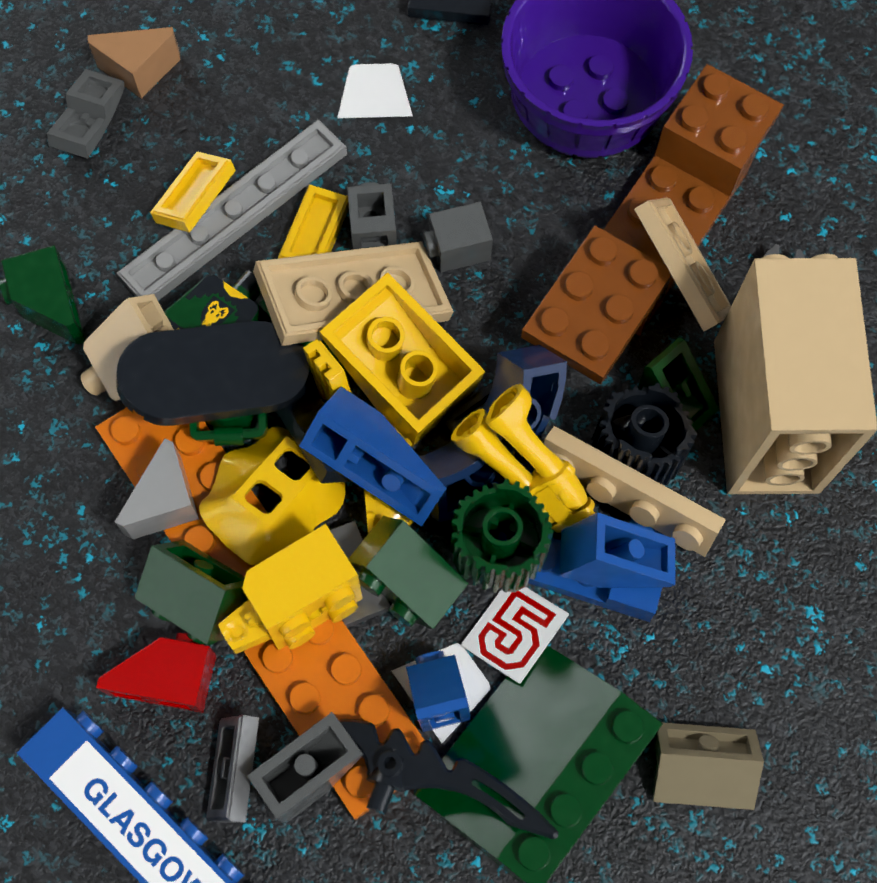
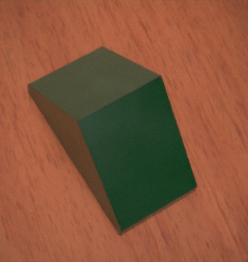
[638,338,719,431]

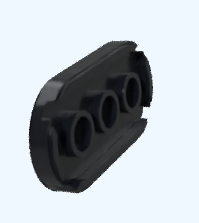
[116,321,309,426]

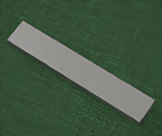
[117,119,347,301]

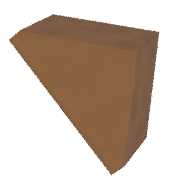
[88,27,181,98]

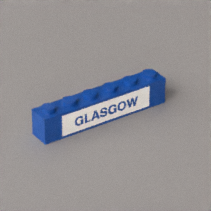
[17,708,245,883]

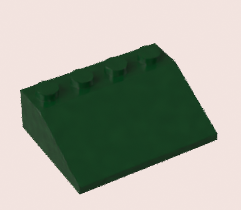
[414,645,663,883]

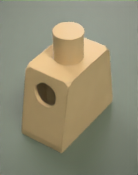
[81,294,174,401]

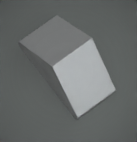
[115,438,199,540]

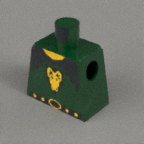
[164,270,265,330]

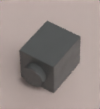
[423,201,493,272]

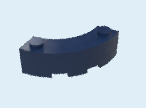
[419,345,567,523]

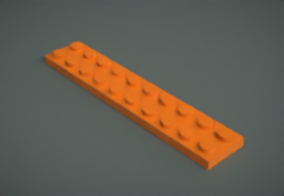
[95,407,424,821]

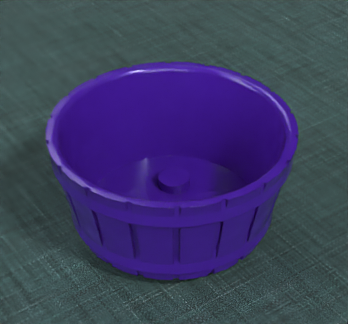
[501,0,693,158]

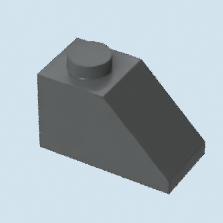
[247,712,363,824]

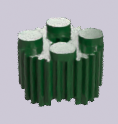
[450,479,553,593]

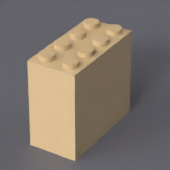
[714,254,877,494]

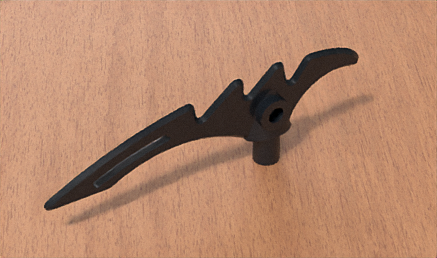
[339,719,558,839]

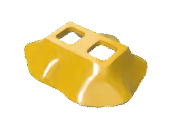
[199,426,345,566]

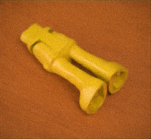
[451,384,595,533]

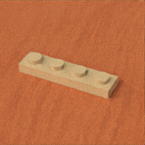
[544,426,726,557]

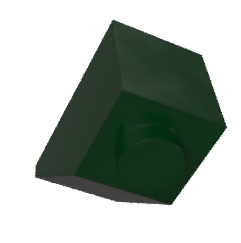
[0,245,86,344]

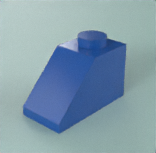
[560,512,675,588]
[406,651,471,732]

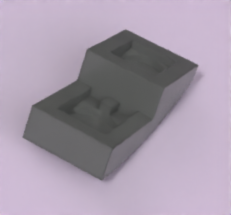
[47,69,125,159]

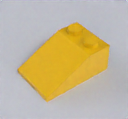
[319,272,485,447]

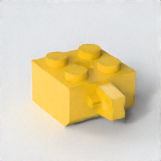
[218,524,363,654]

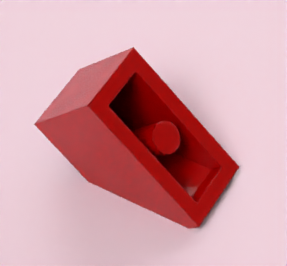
[96,633,217,713]

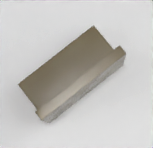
[652,722,764,810]

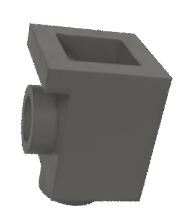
[347,182,397,250]

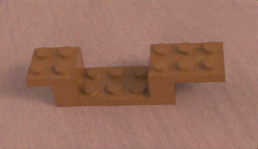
[521,64,784,385]

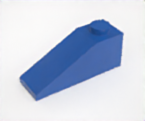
[299,387,447,527]

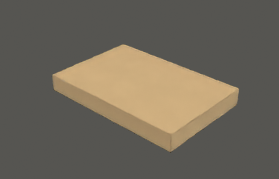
[634,197,731,331]

